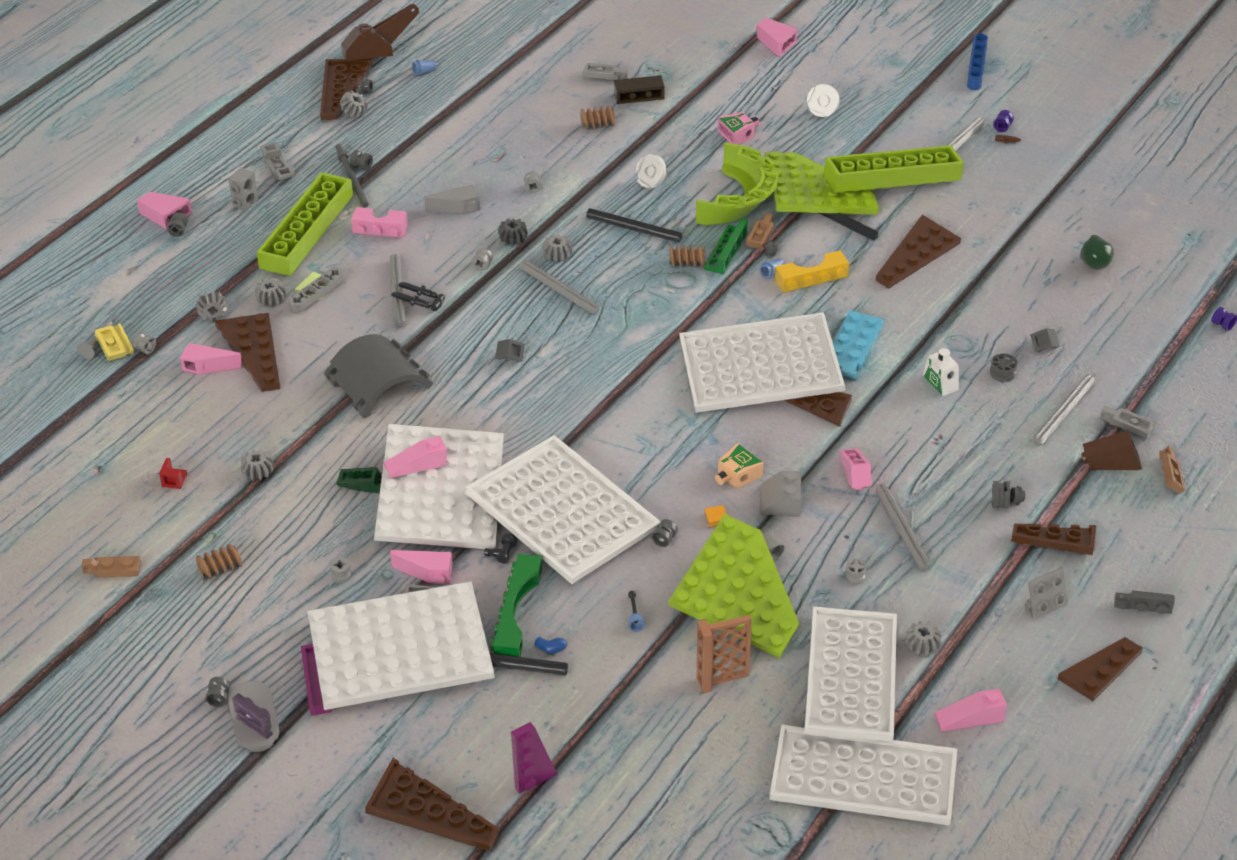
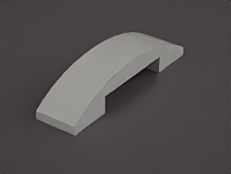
[260,142,296,180]

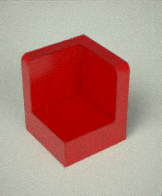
[159,458,187,489]

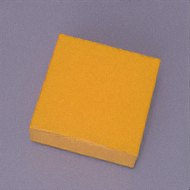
[704,505,727,527]

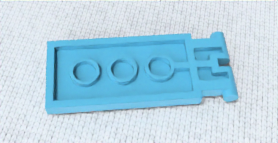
[833,310,884,380]

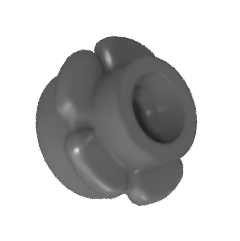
[360,78,373,94]
[765,241,778,257]
[1010,486,1026,505]

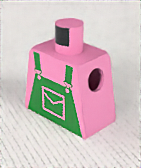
[718,112,759,145]

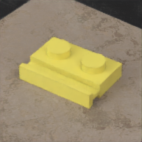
[95,323,134,361]

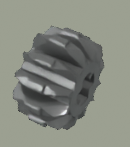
[498,218,528,245]

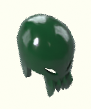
[1080,235,1114,270]

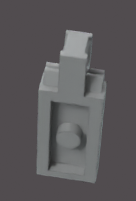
[583,63,628,80]
[1100,406,1156,439]

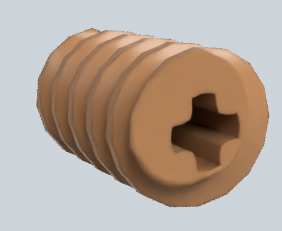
[580,106,615,129]
[669,245,705,267]
[196,544,242,580]

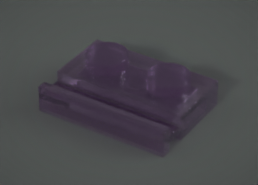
[232,693,273,739]

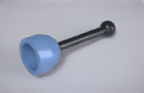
[628,590,645,632]

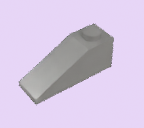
[424,185,480,214]

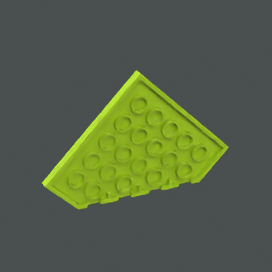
[764,151,879,215]
[668,513,799,658]

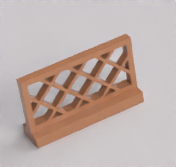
[696,615,752,694]

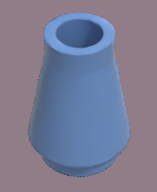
[412,59,437,75]
[759,258,784,278]

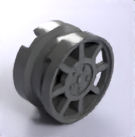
[990,353,1018,382]
[992,481,1010,509]

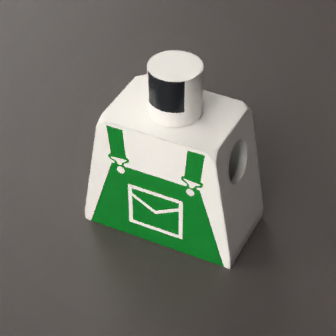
[923,348,959,396]

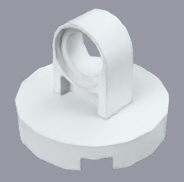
[807,84,840,117]
[635,154,668,188]

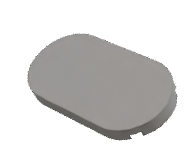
[228,681,280,752]

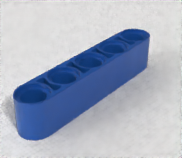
[967,34,988,90]

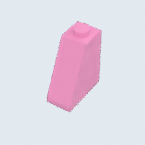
[756,17,797,56]
[137,192,192,229]

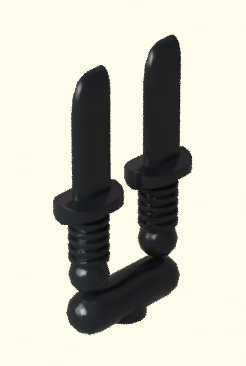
[391,282,445,311]

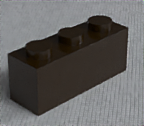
[614,75,665,104]

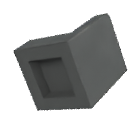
[1030,328,1060,352]
[495,339,525,362]

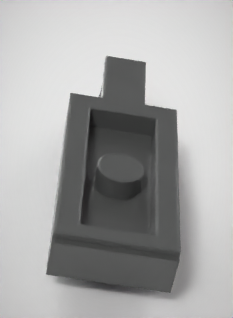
[1114,590,1175,614]

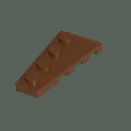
[1011,524,1096,555]
[1058,637,1143,701]

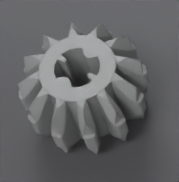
[340,90,368,119]
[542,234,572,262]
[255,278,286,306]
[196,290,227,321]
[240,449,274,481]
[905,621,941,657]

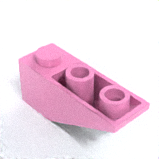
[180,343,243,374]

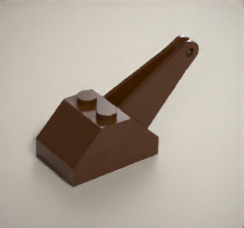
[341,4,419,61]

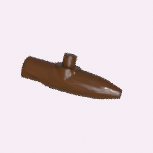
[995,135,1021,143]

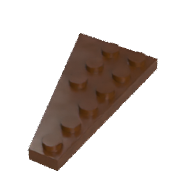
[320,58,373,120]
[876,214,961,289]
[215,313,280,392]
[365,757,499,851]

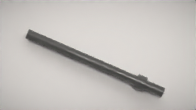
[335,144,369,208]

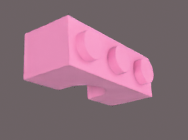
[351,207,408,238]

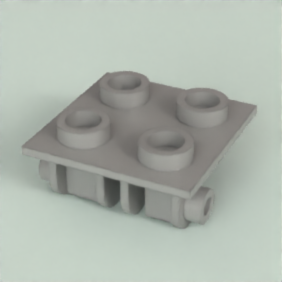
[1024,567,1068,619]

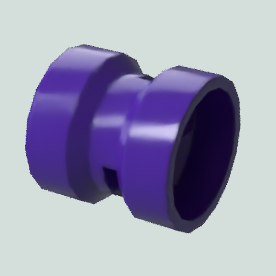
[993,110,1014,132]
[1211,307,1237,331]

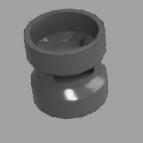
[350,150,373,170]
[167,213,188,237]
[651,519,678,547]
[205,677,230,707]

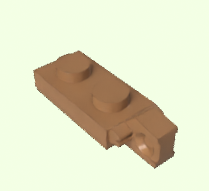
[746,213,774,250]
[1159,446,1185,494]
[81,556,141,578]

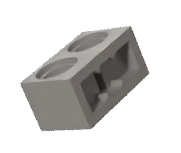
[228,168,259,210]

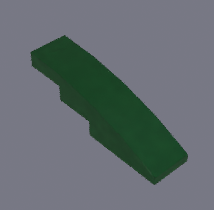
[337,467,382,493]

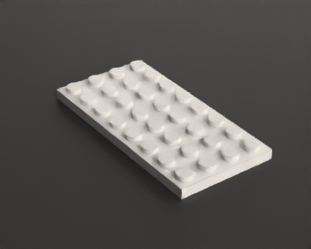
[804,607,897,742]
[769,725,958,825]

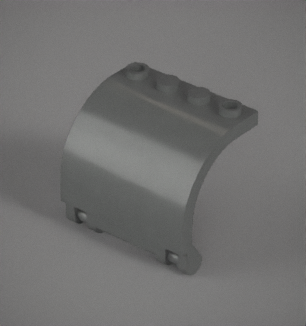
[324,334,433,418]

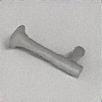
[77,321,125,359]

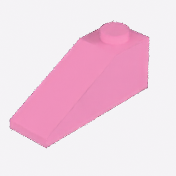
[384,436,447,478]
[839,448,871,490]
[390,550,453,584]
[935,688,1007,732]

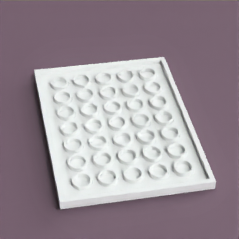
[679,312,845,413]
[374,424,504,549]
[465,435,661,584]
[307,581,495,710]

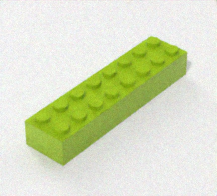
[823,145,964,193]
[257,172,353,276]

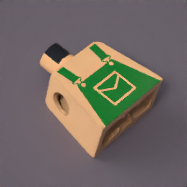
[715,444,763,488]

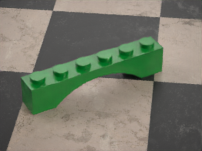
[490,553,543,657]

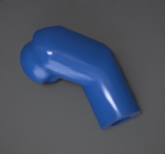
[534,637,567,654]

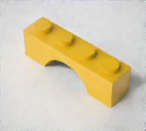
[775,250,849,293]

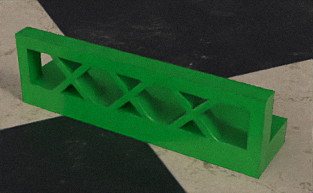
[704,218,748,274]

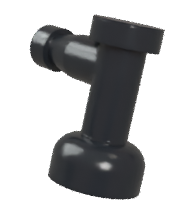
[484,533,518,564]

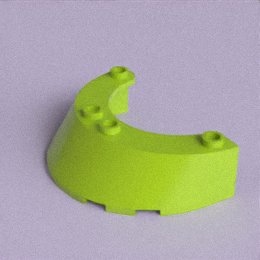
[696,142,779,226]

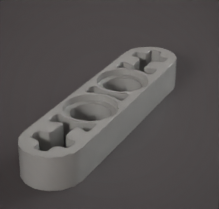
[289,268,344,312]

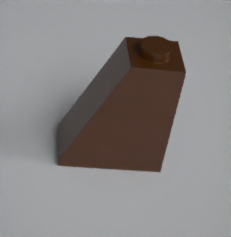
[1081,430,1142,470]

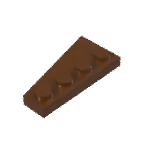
[784,392,852,427]

